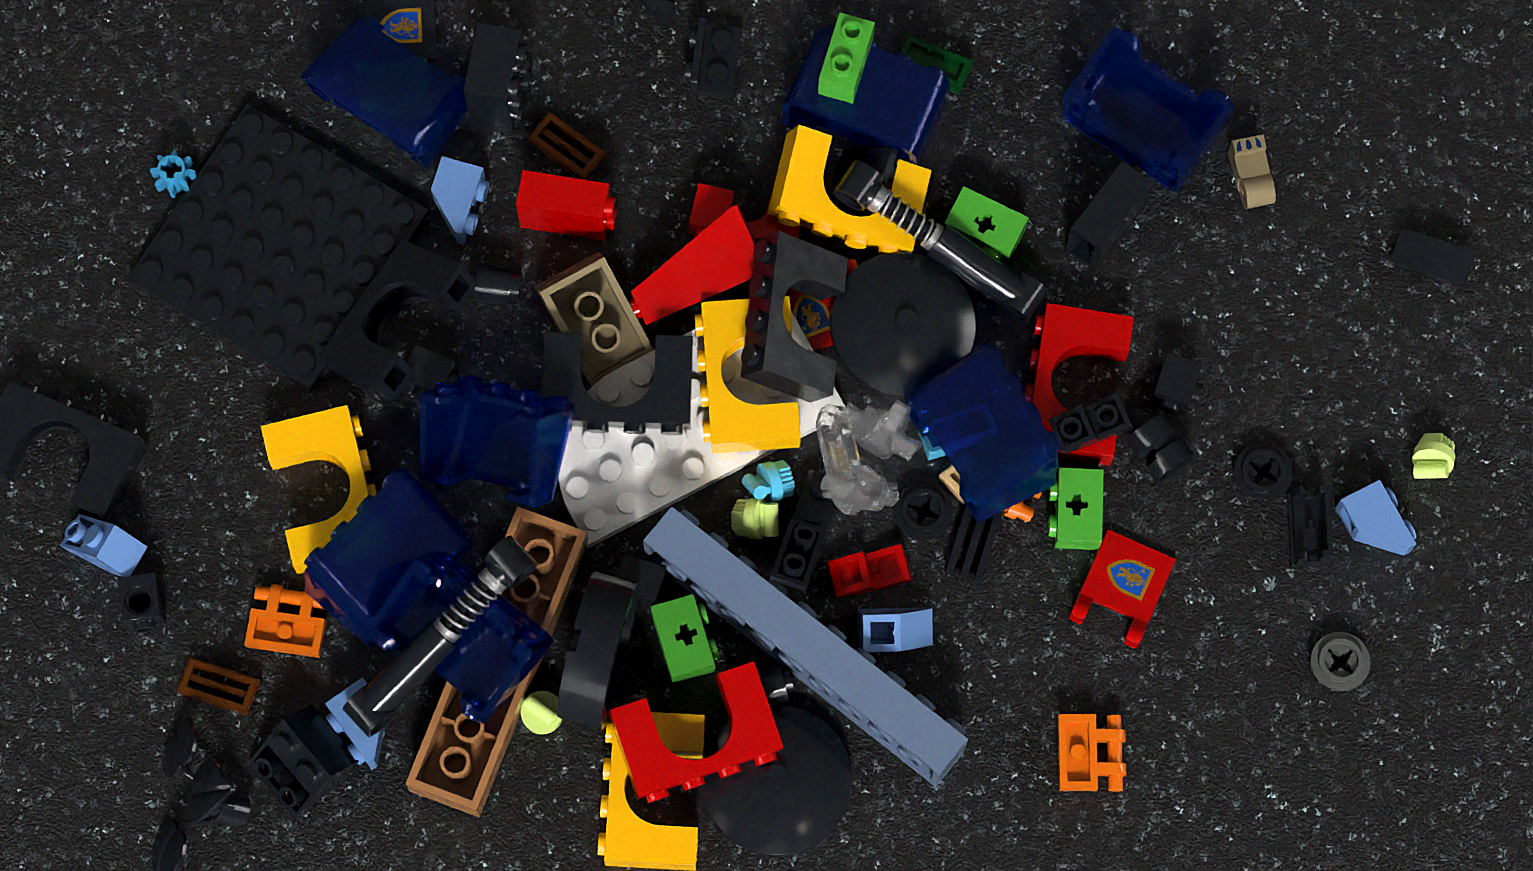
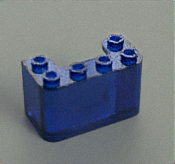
[782,25,950,166]
[1061,26,1235,192]

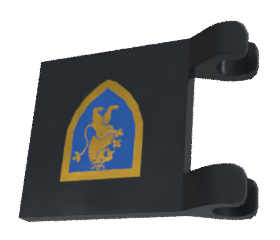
[363,0,438,64]

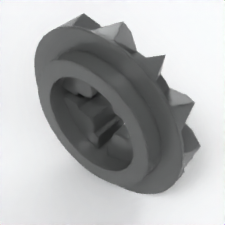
[1310,632,1371,692]

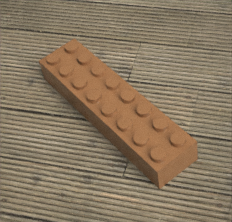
[405,506,588,818]

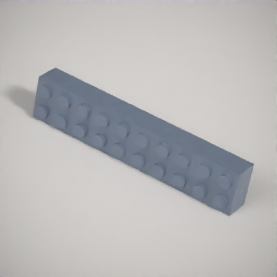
[643,506,968,787]

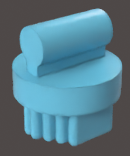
[742,460,795,502]

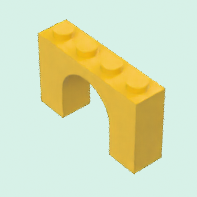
[767,125,931,255]
[695,296,801,454]
[261,405,388,574]
[598,712,705,871]

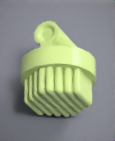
[1412,433,1455,479]
[731,498,779,540]
[521,691,563,734]

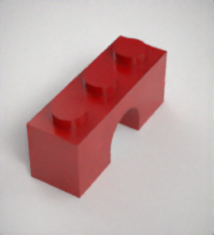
[689,183,802,242]

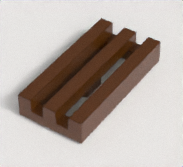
[527,111,607,180]
[177,657,262,717]

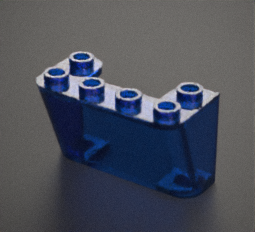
[905,343,1060,523]
[419,376,576,507]
[304,468,473,649]

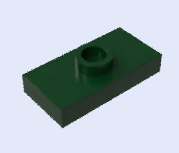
[894,34,974,95]

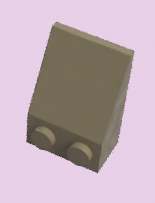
[534,252,654,387]

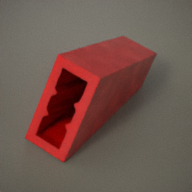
[629,203,756,325]

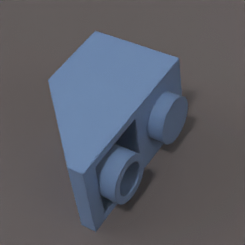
[431,156,489,245]
[1335,480,1416,556]
[60,514,147,577]
[857,607,933,652]
[325,677,385,770]

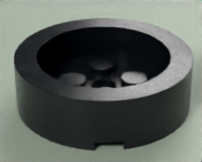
[557,571,640,730]

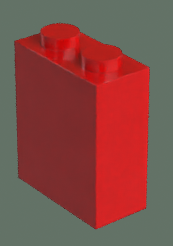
[516,170,617,241]

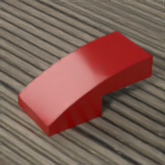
[828,544,913,598]

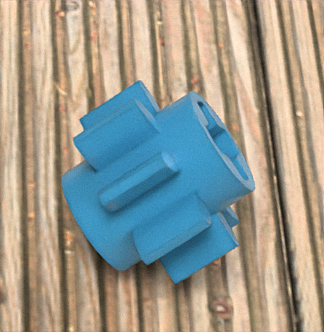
[150,150,197,198]

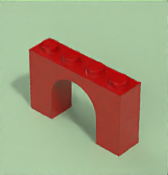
[1018,303,1134,466]
[608,661,784,803]

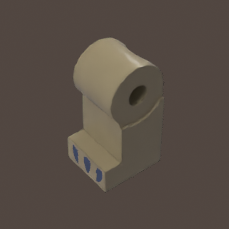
[1227,134,1276,209]

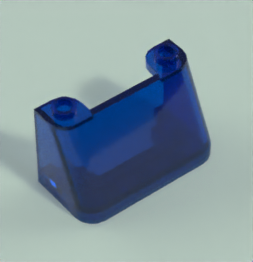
[301,15,468,169]
[366,550,553,724]

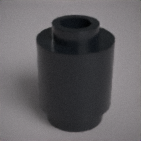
[470,265,522,305]
[757,664,795,705]

